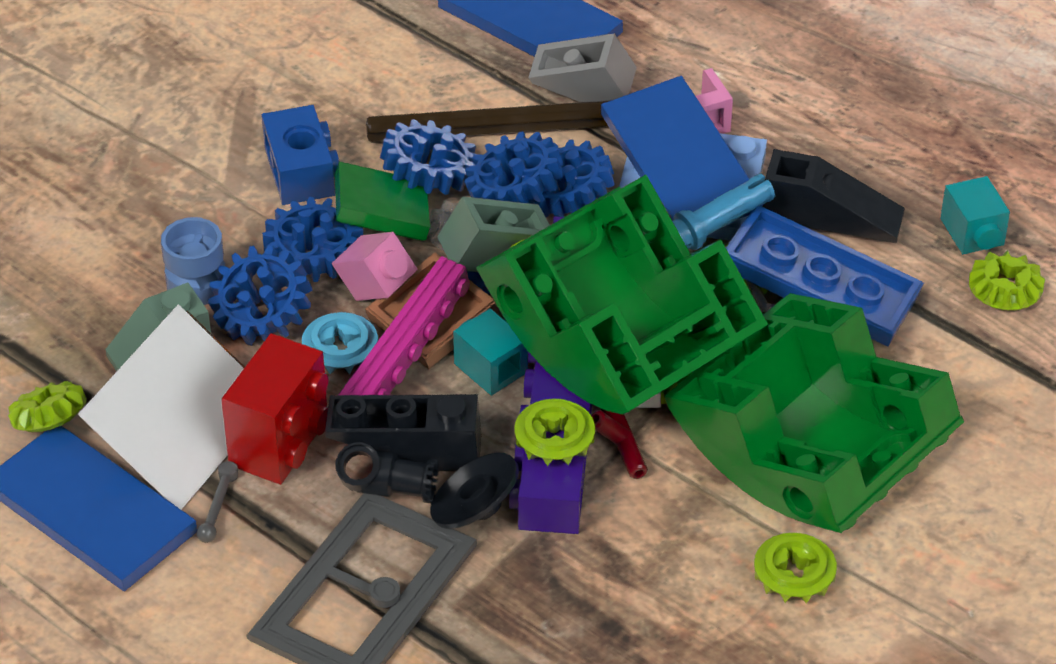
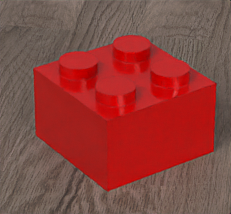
[221,333,329,485]

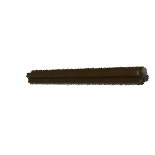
[366,100,611,143]

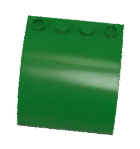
[476,175,768,414]
[664,293,964,533]

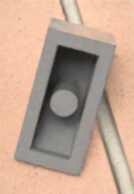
[528,33,637,102]

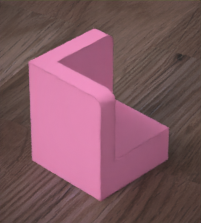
[696,68,733,134]

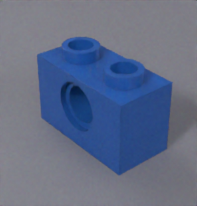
[261,105,339,205]

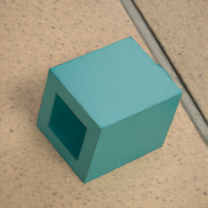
[940,176,1010,255]
[453,309,528,396]

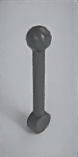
[197,461,238,543]

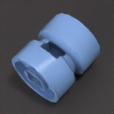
[161,217,225,305]

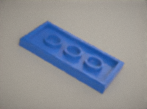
[438,0,623,57]
[601,75,763,221]
[726,206,924,347]
[0,426,197,592]

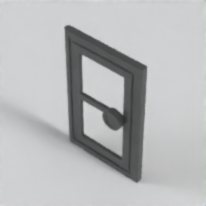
[246,493,477,664]

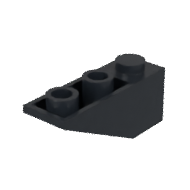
[763,149,905,243]
[325,394,482,471]

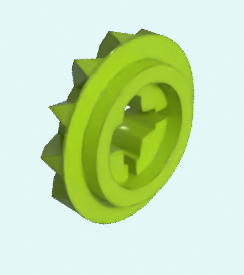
[969,250,1045,310]
[8,381,86,432]
[515,399,595,467]
[754,533,837,604]

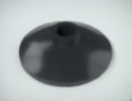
[430,452,519,529]

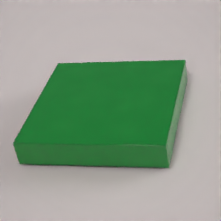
[335,161,430,241]

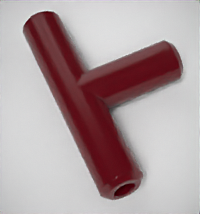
[591,408,648,479]

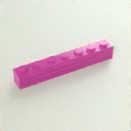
[338,256,470,395]

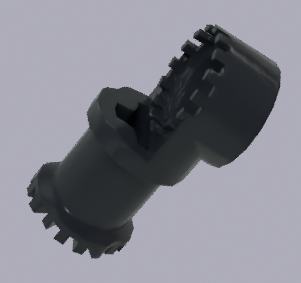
[335,442,439,504]

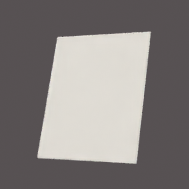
[78,304,244,510]

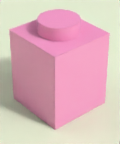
[331,232,418,301]

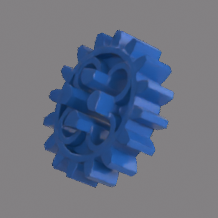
[380,120,476,195]
[464,131,564,204]
[528,139,615,218]
[262,197,363,282]
[208,245,313,346]

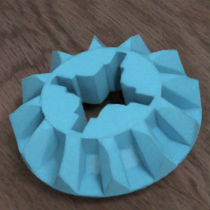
[302,312,378,374]

